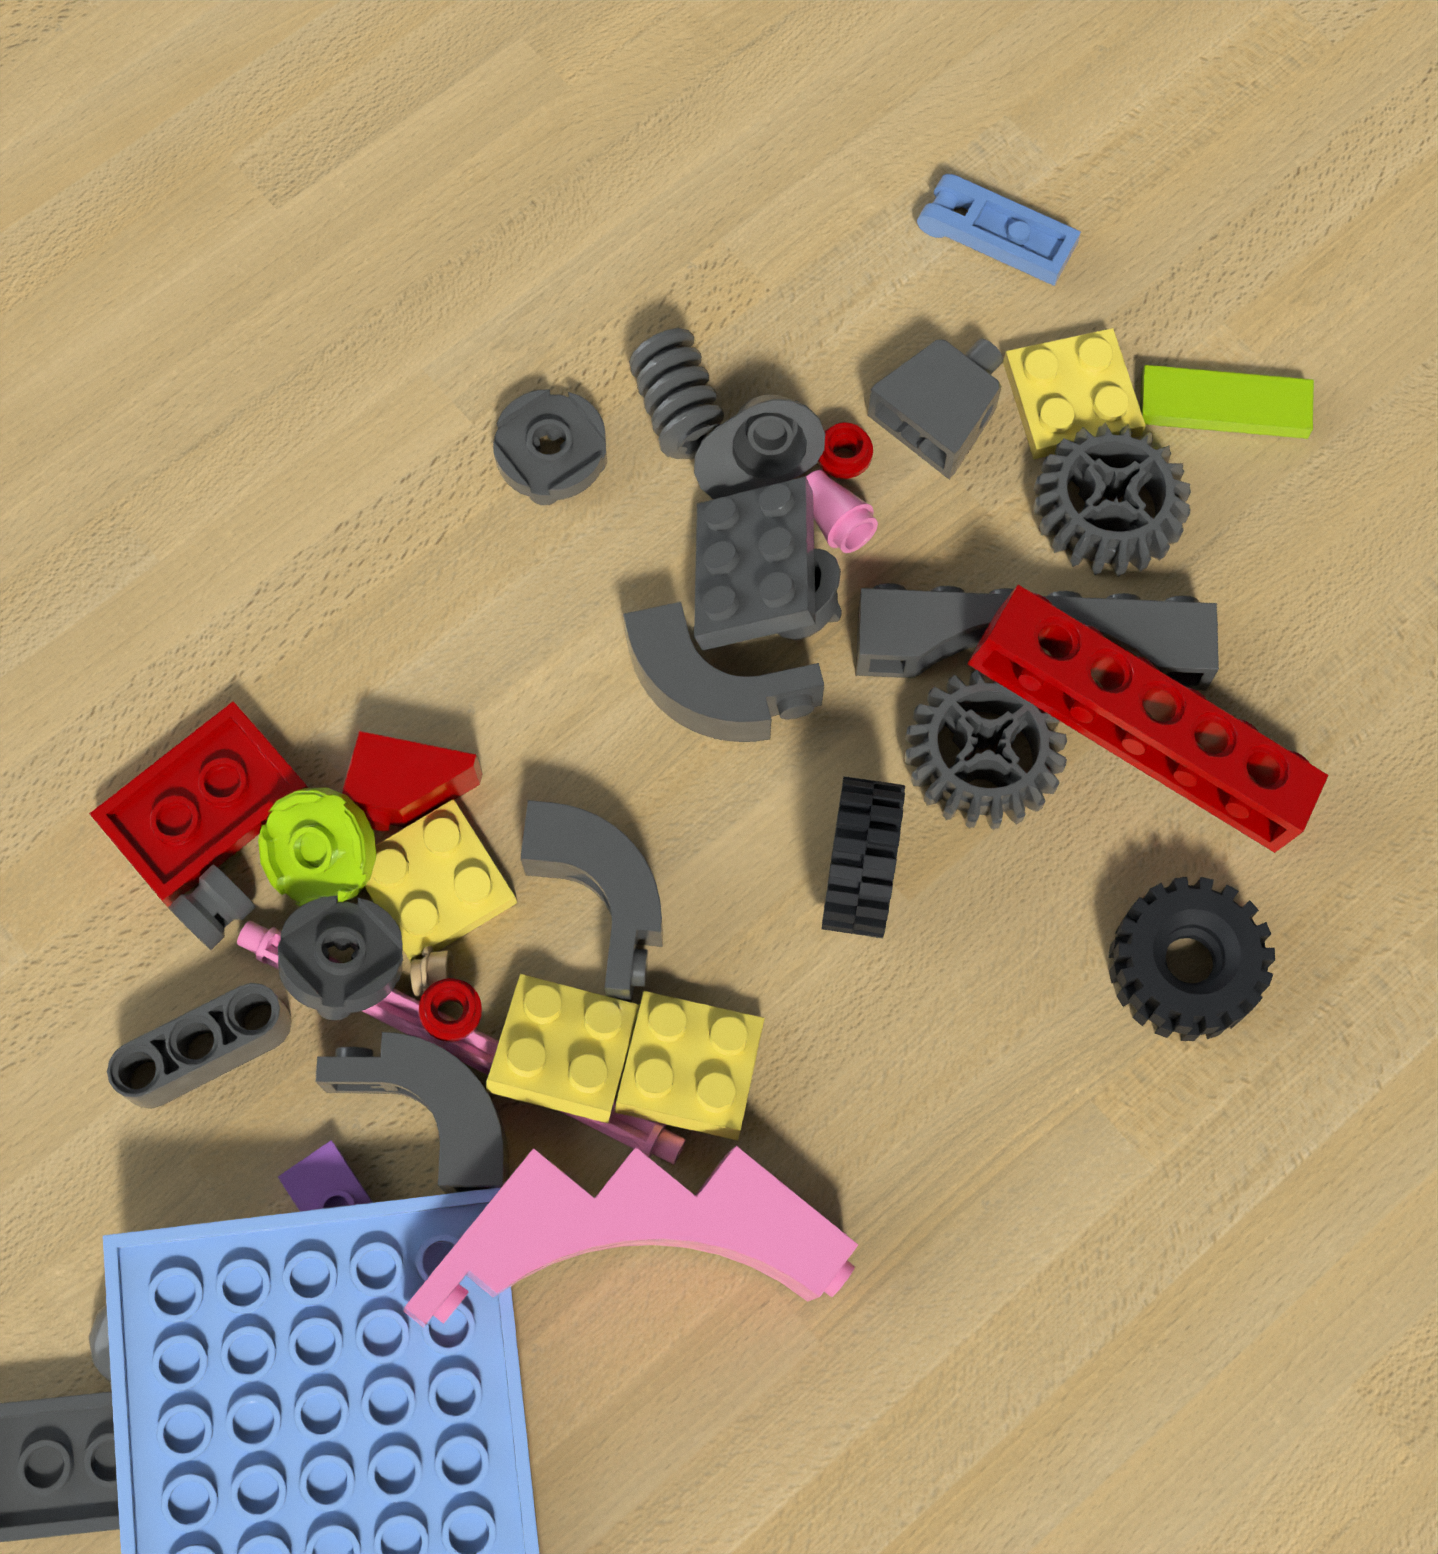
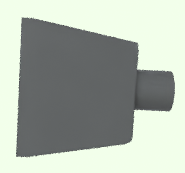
[868,339,1003,479]

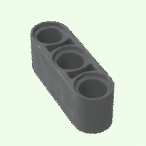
[107,983,292,1109]

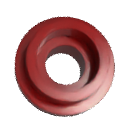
[818,422,873,479]
[419,978,482,1042]

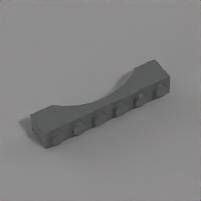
[856,583,1219,691]

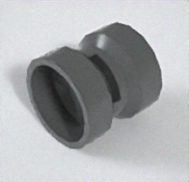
[168,864,256,950]

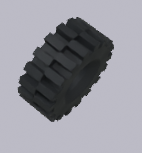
[821,776,905,939]
[1108,877,1275,1041]

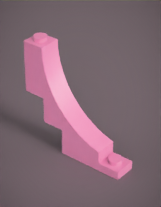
[404,1146,858,1328]

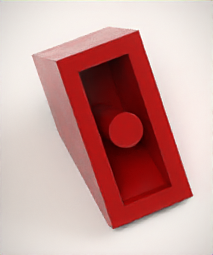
[342,731,483,831]

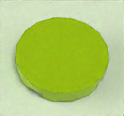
[258,787,376,907]

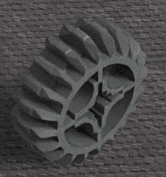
[1033,422,1191,577]
[904,670,1067,830]

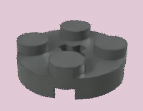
[493,389,607,505]
[277,896,403,1020]

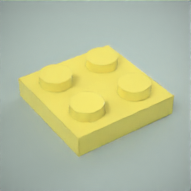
[1003,328,1146,459]
[364,799,517,963]
[486,974,640,1123]
[615,991,765,1140]

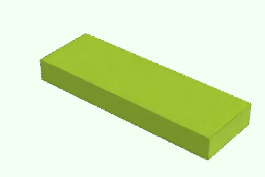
[1140,365,1314,439]

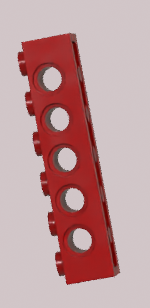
[967,584,1329,853]

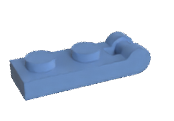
[917,174,1081,286]

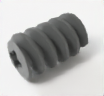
[629,328,724,459]

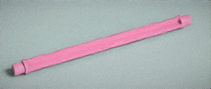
[237,920,686,1165]

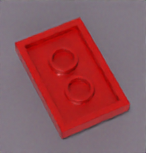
[89,701,308,907]

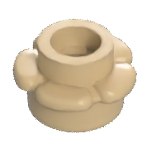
[411,946,457,997]

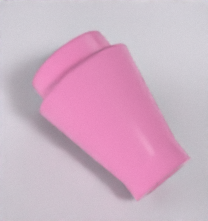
[806,470,878,553]

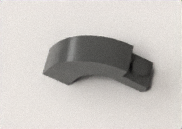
[623,602,824,742]
[520,800,663,1003]
[315,1032,509,1194]

